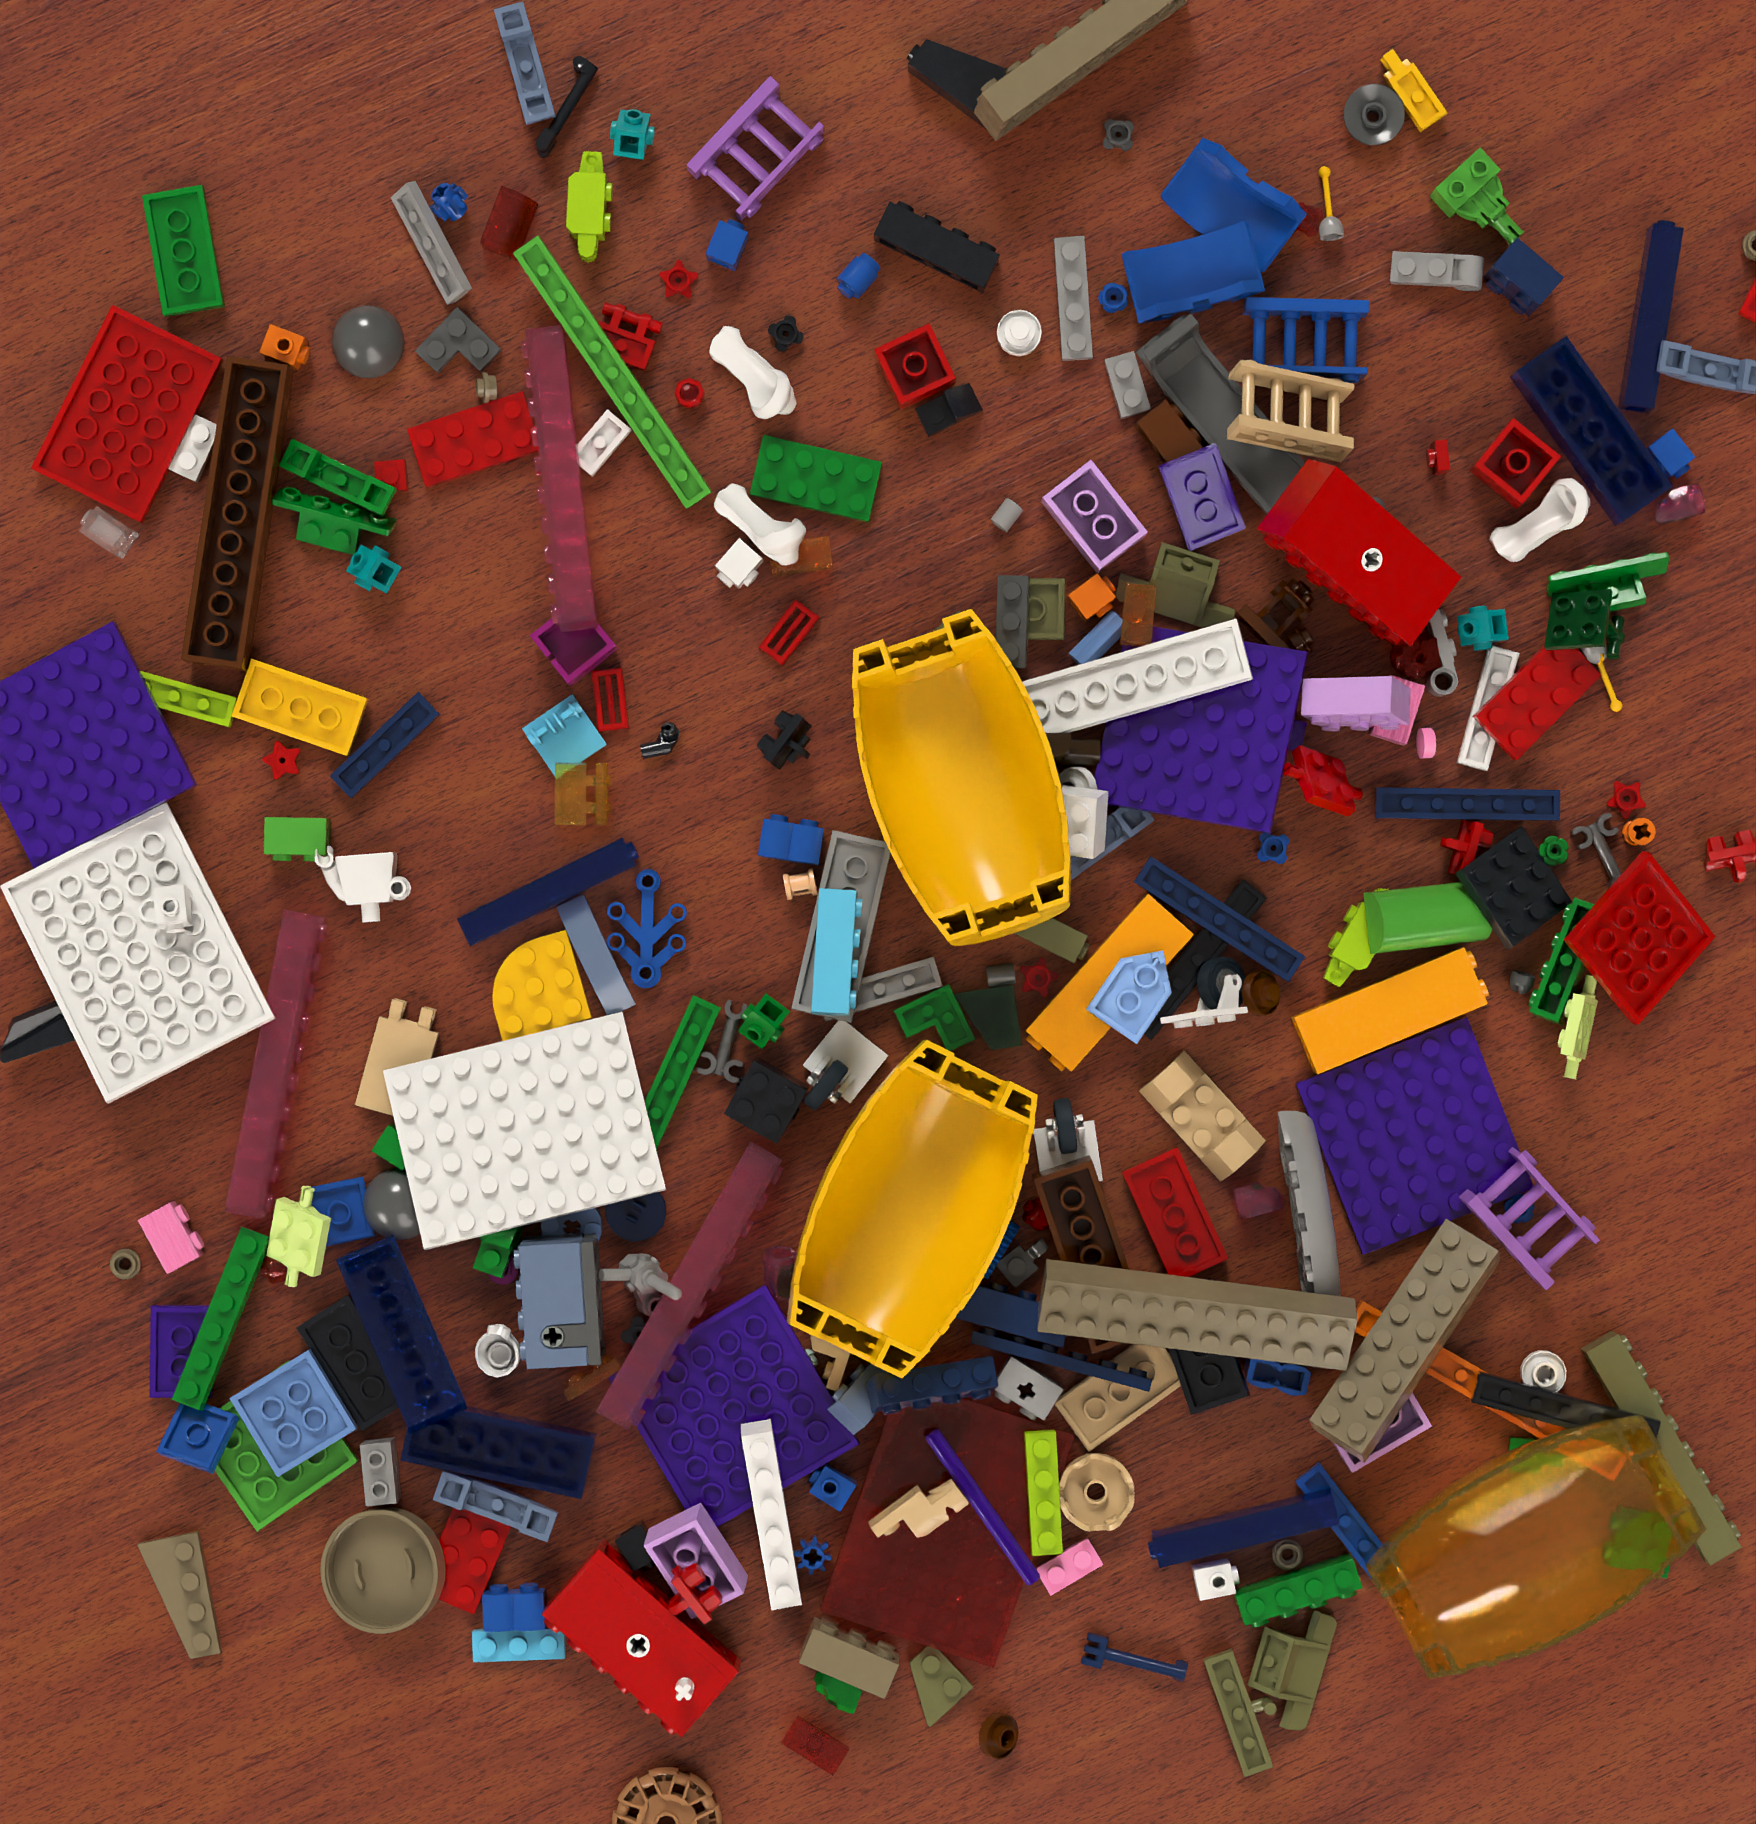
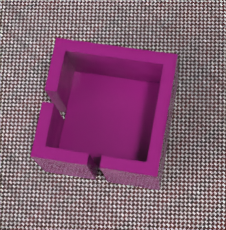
[530,598,618,686]

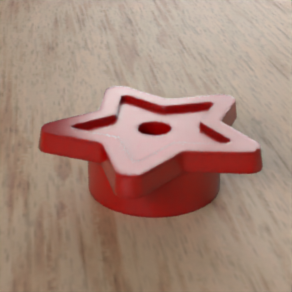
[659,260,698,298]
[262,741,301,780]
[1606,781,1646,819]
[1020,957,1059,997]

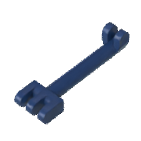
[1081,1632,1188,1682]

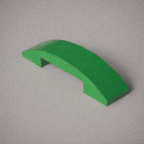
[279,439,397,516]

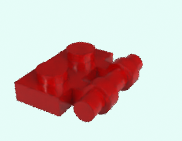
[598,302,663,372]

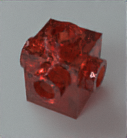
[1390,633,1441,678]

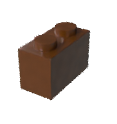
[1134,400,1203,464]

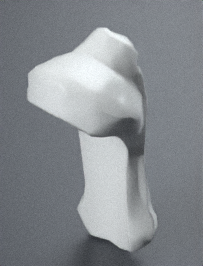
[709,326,797,419]
[1489,478,1590,562]
[714,483,806,565]

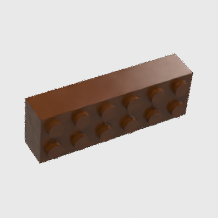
[1032,1155,1129,1354]

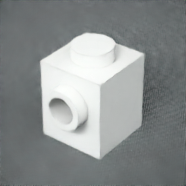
[715,538,763,589]
[153,884,193,933]
[1191,1558,1240,1601]

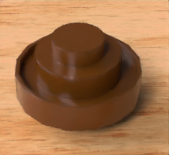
[1242,971,1280,1016]
[979,1712,1019,1760]

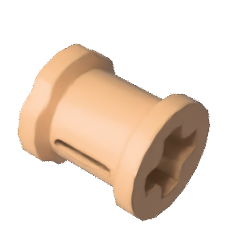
[783,868,818,900]

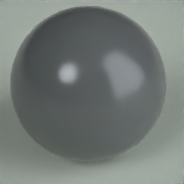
[331,305,405,379]
[363,1167,420,1241]

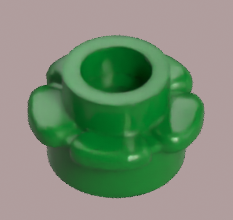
[1539,836,1569,866]

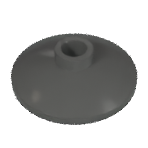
[1343,84,1405,145]

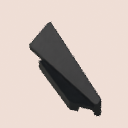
[0,1000,75,1063]

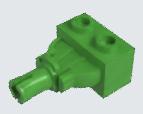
[1429,147,1524,246]

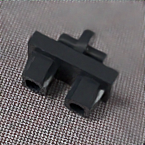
[757,711,812,770]

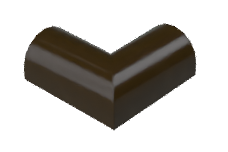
[1046,733,1100,766]

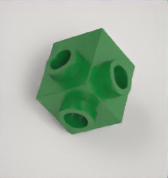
[738,993,790,1049]

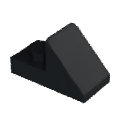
[915,383,983,437]

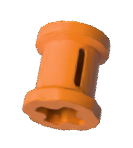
[1622,818,1656,846]

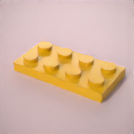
[232,658,369,757]

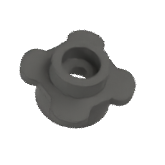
[1103,119,1134,151]

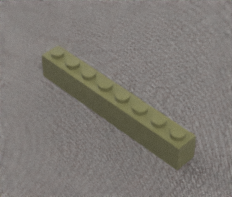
[1580,1331,1742,1566]

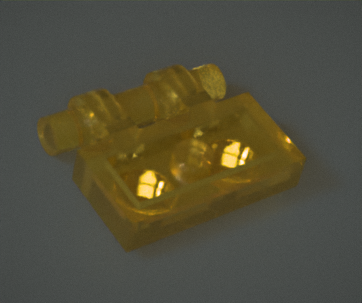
[555,762,611,825]

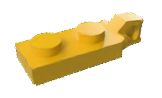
[1380,49,1447,133]

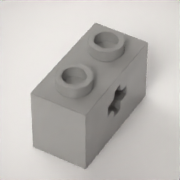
[993,1354,1064,1421]
[360,1437,402,1506]

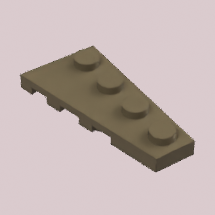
[137,1531,222,1659]

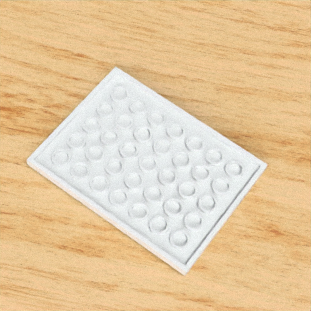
[0,802,276,1104]
[383,1012,666,1250]

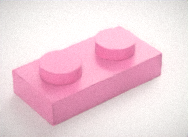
[1035,1537,1103,1596]

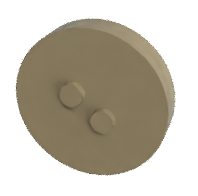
[320,1507,446,1634]

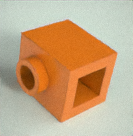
[259,324,311,371]
[1067,573,1116,622]

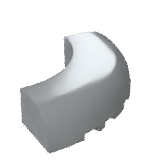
[1278,1111,1341,1296]

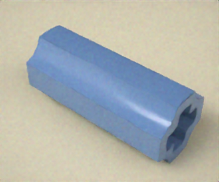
[1068,610,1130,665]

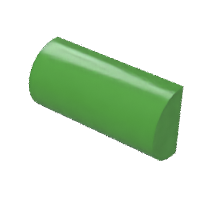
[1363,882,1492,954]

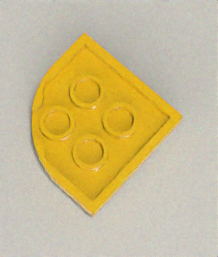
[493,930,592,1041]

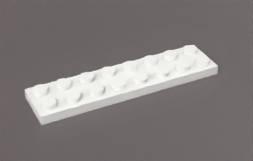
[1023,619,1253,733]

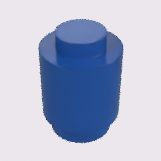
[836,253,881,299]

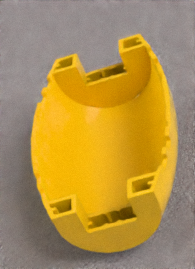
[852,609,1071,946]
[787,1040,1038,1378]

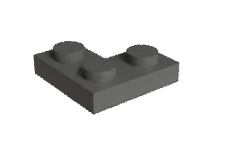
[415,307,502,374]

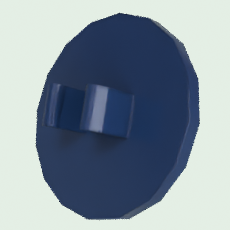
[606,1192,666,1242]

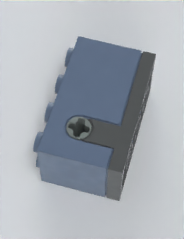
[514,1233,606,1369]

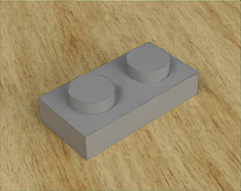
[1104,351,1151,419]

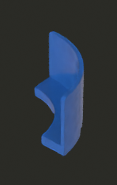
[1161,137,1307,272]
[1122,221,1265,324]

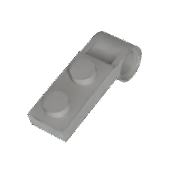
[1390,251,1484,291]
[1426,609,1458,697]

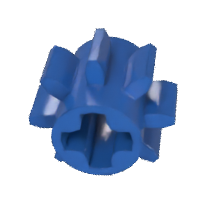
[430,183,469,221]
[794,1535,832,1575]

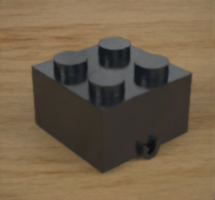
[724,1056,810,1144]

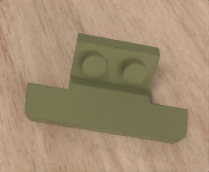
[1116,542,1236,628]
[1248,1610,1337,1730]

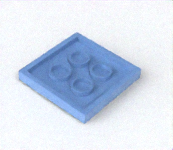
[229,1349,358,1477]

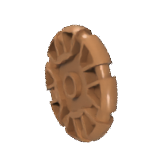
[612,1767,722,1824]

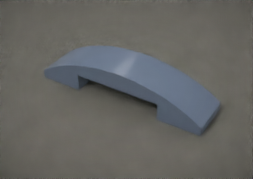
[494,1,556,125]
[1656,340,1756,394]
[1071,807,1154,880]
[556,894,636,1015]
[433,1470,559,1542]

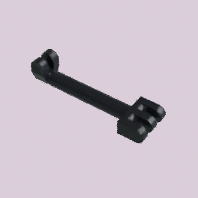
[536,56,598,158]

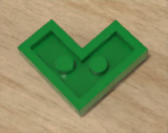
[894,984,975,1051]

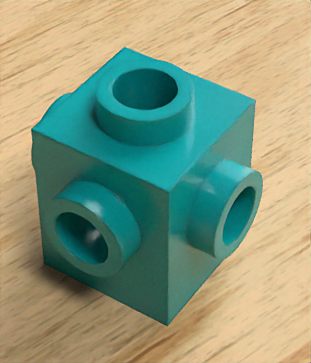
[610,109,655,160]
[346,545,402,594]
[1457,606,1509,651]

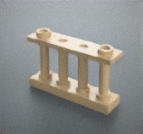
[1227,360,1354,462]

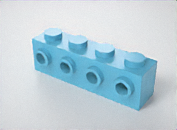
[811,888,862,1016]

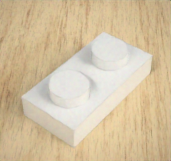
[568,409,632,477]
[168,414,217,483]

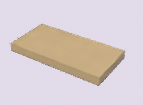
[1055,1344,1181,1452]

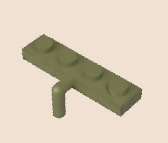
[1203,1648,1277,1777]

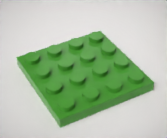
[215,1360,359,1531]

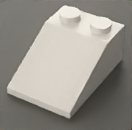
[1062,785,1108,859]

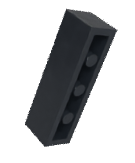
[874,201,1000,293]

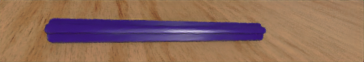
[926,1429,1040,1586]

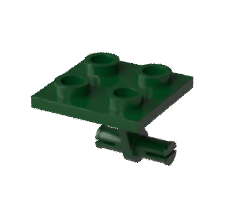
[1544,589,1625,660]

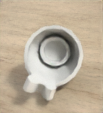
[475,1324,521,1378]

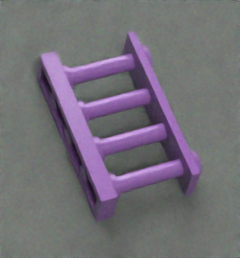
[687,76,824,221]
[1459,1147,1600,1290]

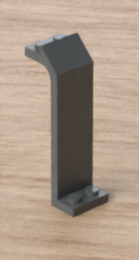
[1136,314,1305,515]

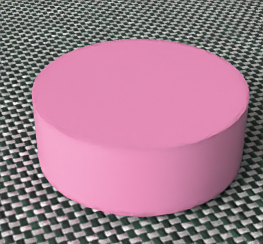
[1416,728,1436,759]

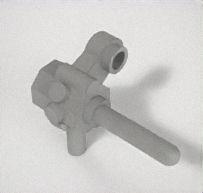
[598,1253,682,1317]

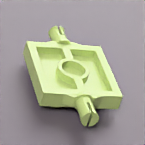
[1558,975,1598,1079]
[266,1186,331,1287]

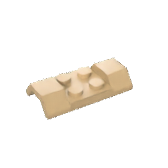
[1139,1050,1266,1182]

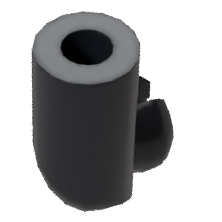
[640,722,680,759]

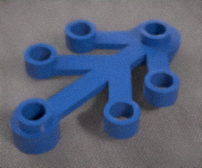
[606,869,687,988]

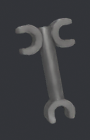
[1570,813,1621,889]
[697,1000,747,1083]

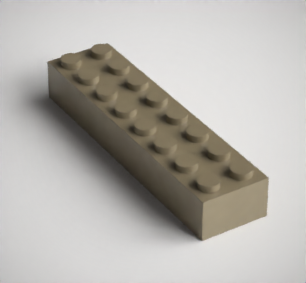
[974,0,1188,141]
[1309,1219,1500,1463]

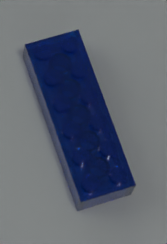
[1510,336,1673,526]
[336,1235,467,1434]
[400,1395,597,1499]

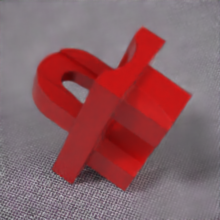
[1440,820,1494,875]
[1703,830,1756,883]
[667,1563,722,1624]

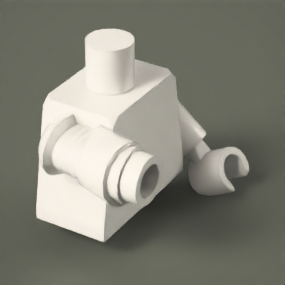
[315,846,411,923]

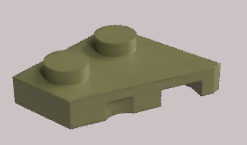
[909,1640,973,1727]

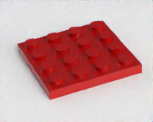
[1564,851,1716,1025]

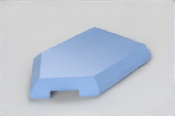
[1086,950,1172,1044]

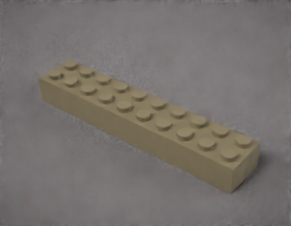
[1038,1259,1358,1371]

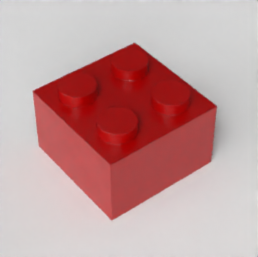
[874,323,956,410]
[1469,418,1561,509]

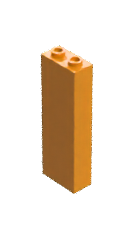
[1024,894,1194,1072]
[1291,947,1489,1074]

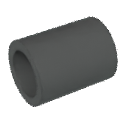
[986,962,1016,987]

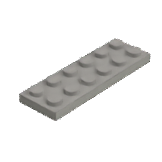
[791,830,891,1023]

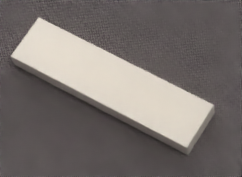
[1457,646,1520,771]

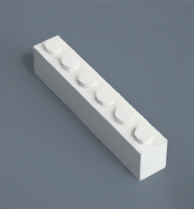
[740,1419,802,1610]

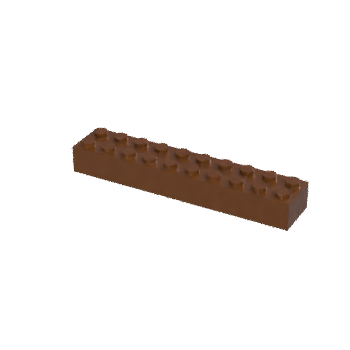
[181,356,294,672]

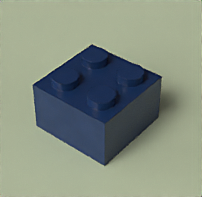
[1483,237,1564,317]

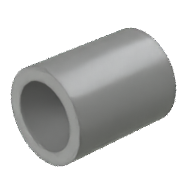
[990,498,1023,533]

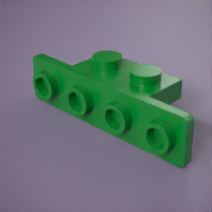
[271,487,397,555]
[1546,552,1669,611]

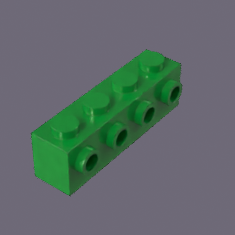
[1528,897,1595,1026]
[1234,1553,1363,1628]

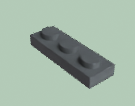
[996,575,1030,668]

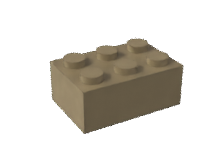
[799,1616,899,1699]

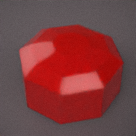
[674,378,705,410]

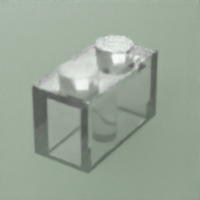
[79,506,140,559]

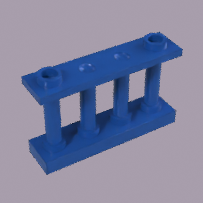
[1243,297,1369,383]

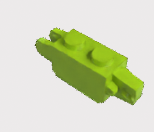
[566,151,613,264]
[1323,888,1388,987]

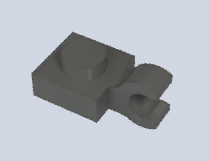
[997,1237,1049,1288]

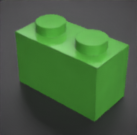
[264,817,331,862]

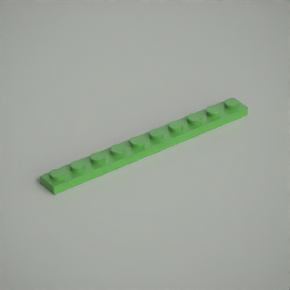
[513,236,713,509]

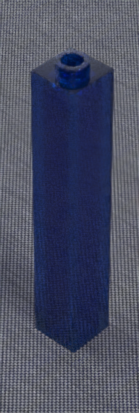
[1618,220,1684,414]
[457,838,639,946]
[1148,1488,1340,1568]

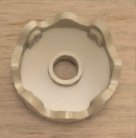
[1059,1453,1135,1532]

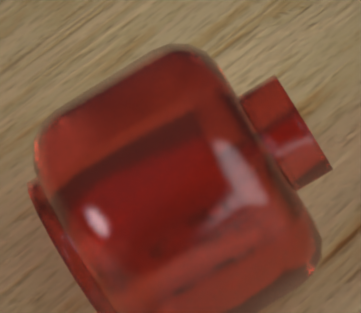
[260,1255,288,1284]

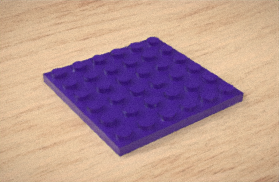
[0,621,197,868]
[1094,622,1308,834]
[1295,1017,1533,1255]
[608,1284,860,1527]

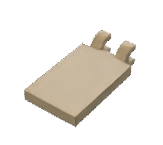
[355,998,439,1116]

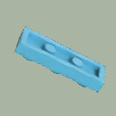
[472,1627,566,1662]

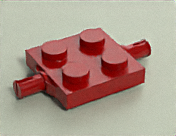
[1283,745,1363,817]

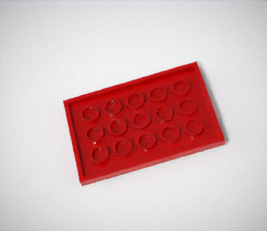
[31,305,224,524]

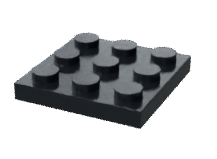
[1455,826,1572,950]

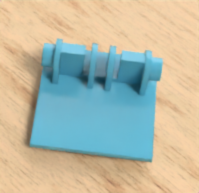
[522,694,607,779]

